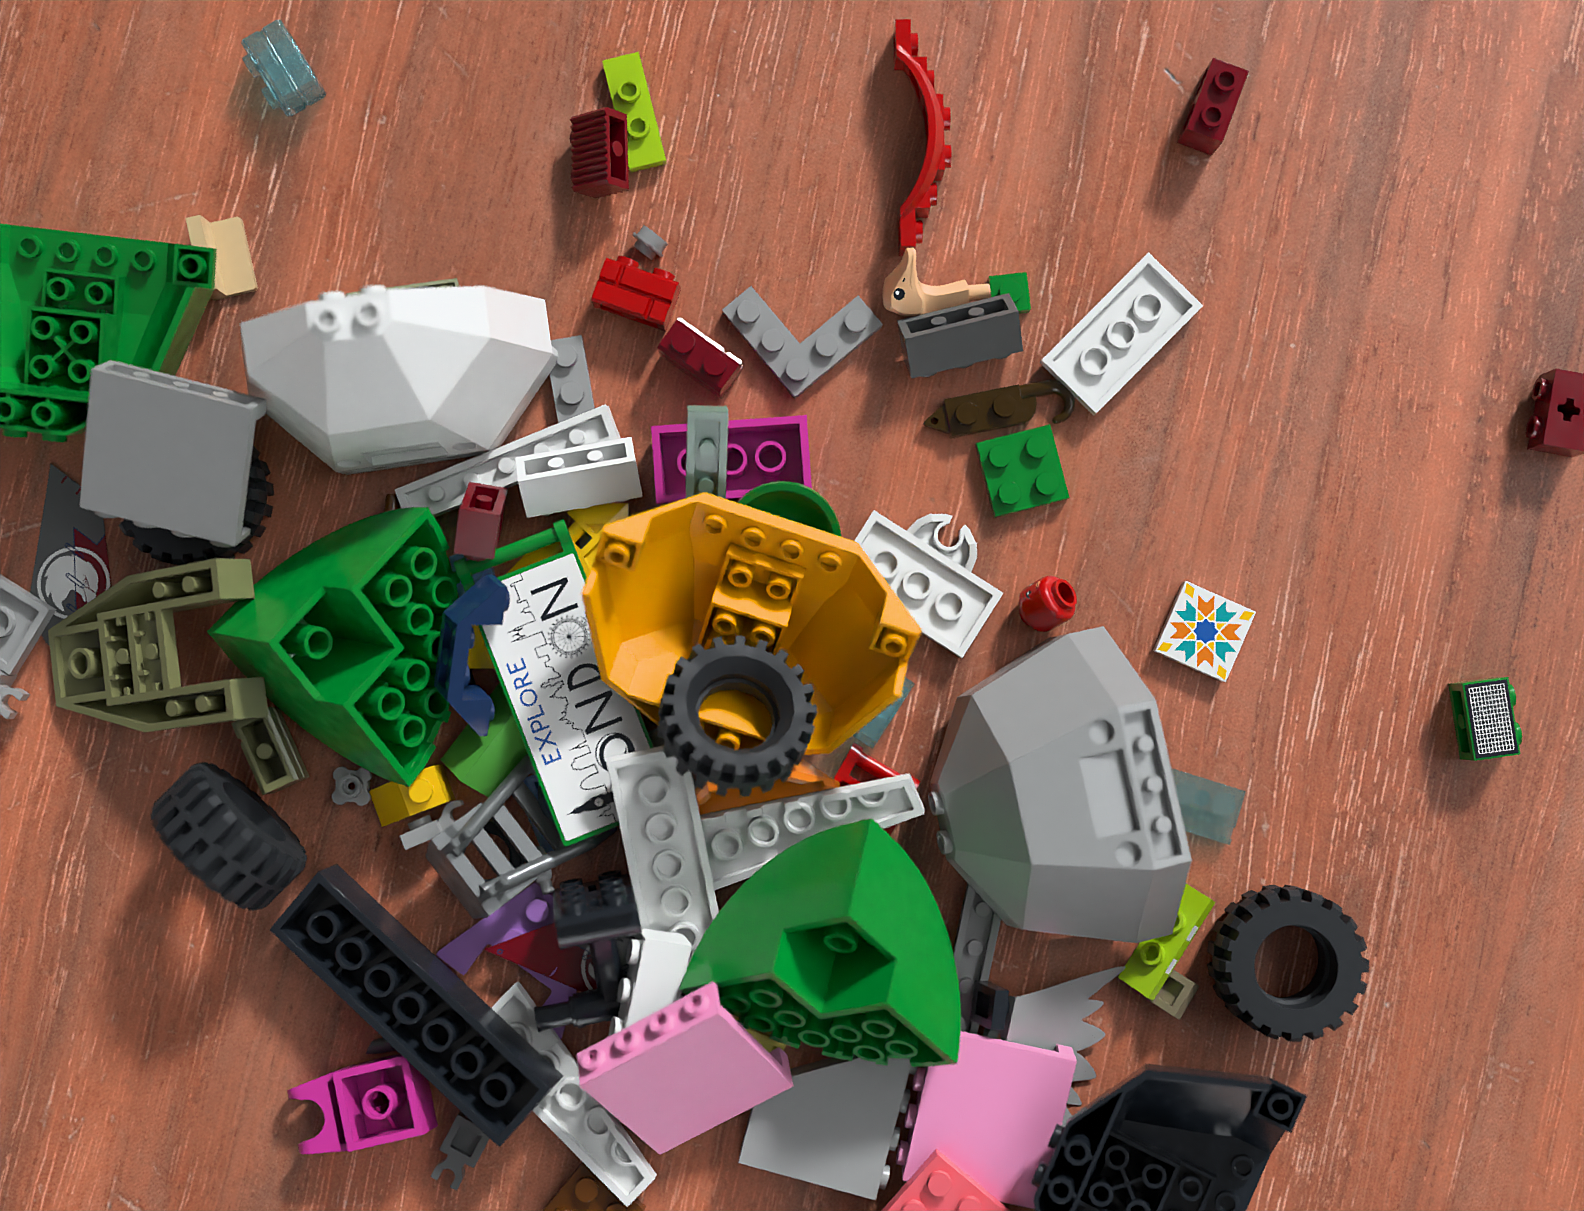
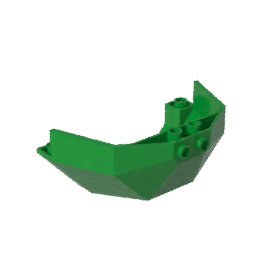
[0,224,217,442]

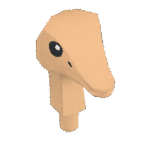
[882,248,991,317]

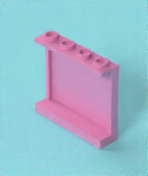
[577,982,793,1155]
[896,1031,1077,1209]

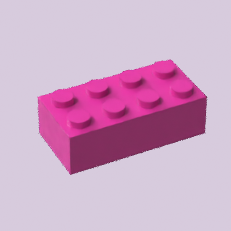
[651,415,812,507]

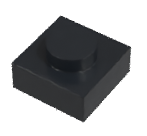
[970,981,1009,1030]

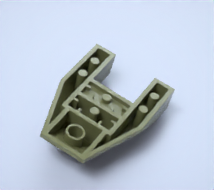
[48,559,268,732]

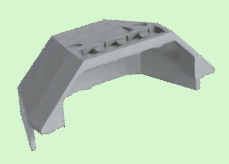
[928,626,1192,943]

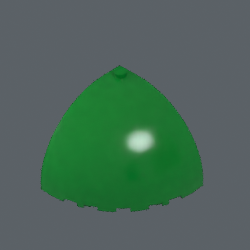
[207,507,460,787]
[679,818,961,1067]

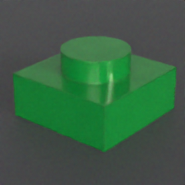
[987,272,1031,314]

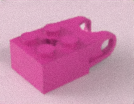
[287,1054,438,1154]

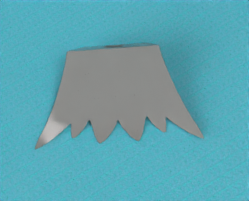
[983,966,1126,1127]

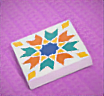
[1153,581,1256,682]

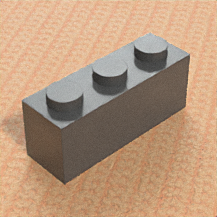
[897,293,1023,379]

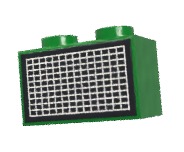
[1448,677,1522,761]

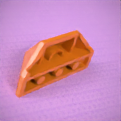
[695,758,840,815]

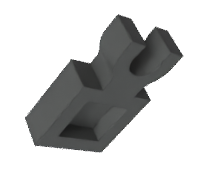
[430,1111,490,1191]

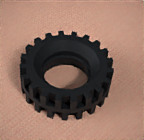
[657,636,817,797]

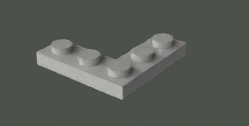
[722,286,883,399]

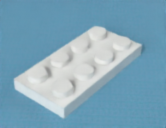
[1040,252,1203,416]

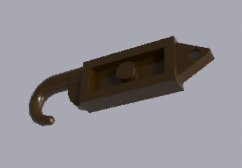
[923,380,1075,439]

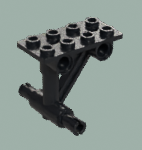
[534,870,687,1032]

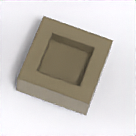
[1143,970,1200,1020]

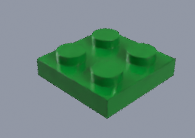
[975,424,1070,518]

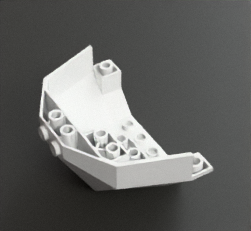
[241,285,558,475]

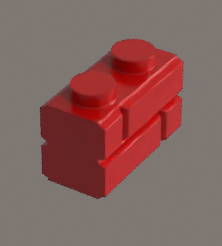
[591,256,681,332]

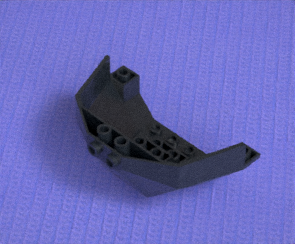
[1031,1064,1307,1211]

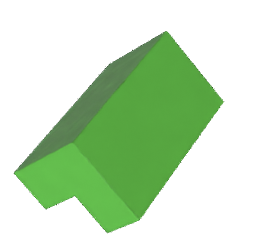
[440,683,528,797]

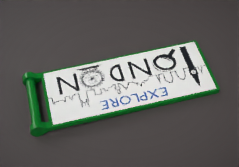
[453,519,654,846]

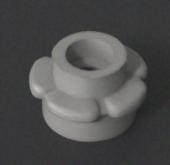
[632,225,668,260]

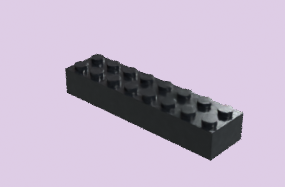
[269,864,563,1147]

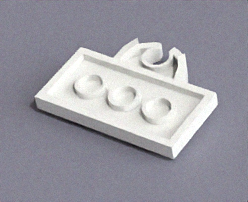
[854,510,1003,658]

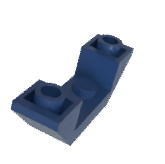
[434,574,510,736]

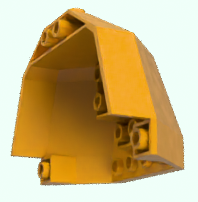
[581,492,921,755]

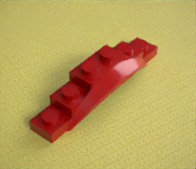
[893,19,952,256]

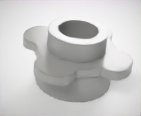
[332,767,372,806]

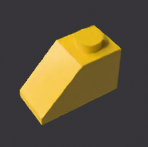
[369,763,455,827]

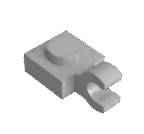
[400,800,464,850]

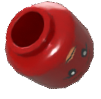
[1018,575,1077,632]

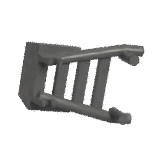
[425,754,617,919]

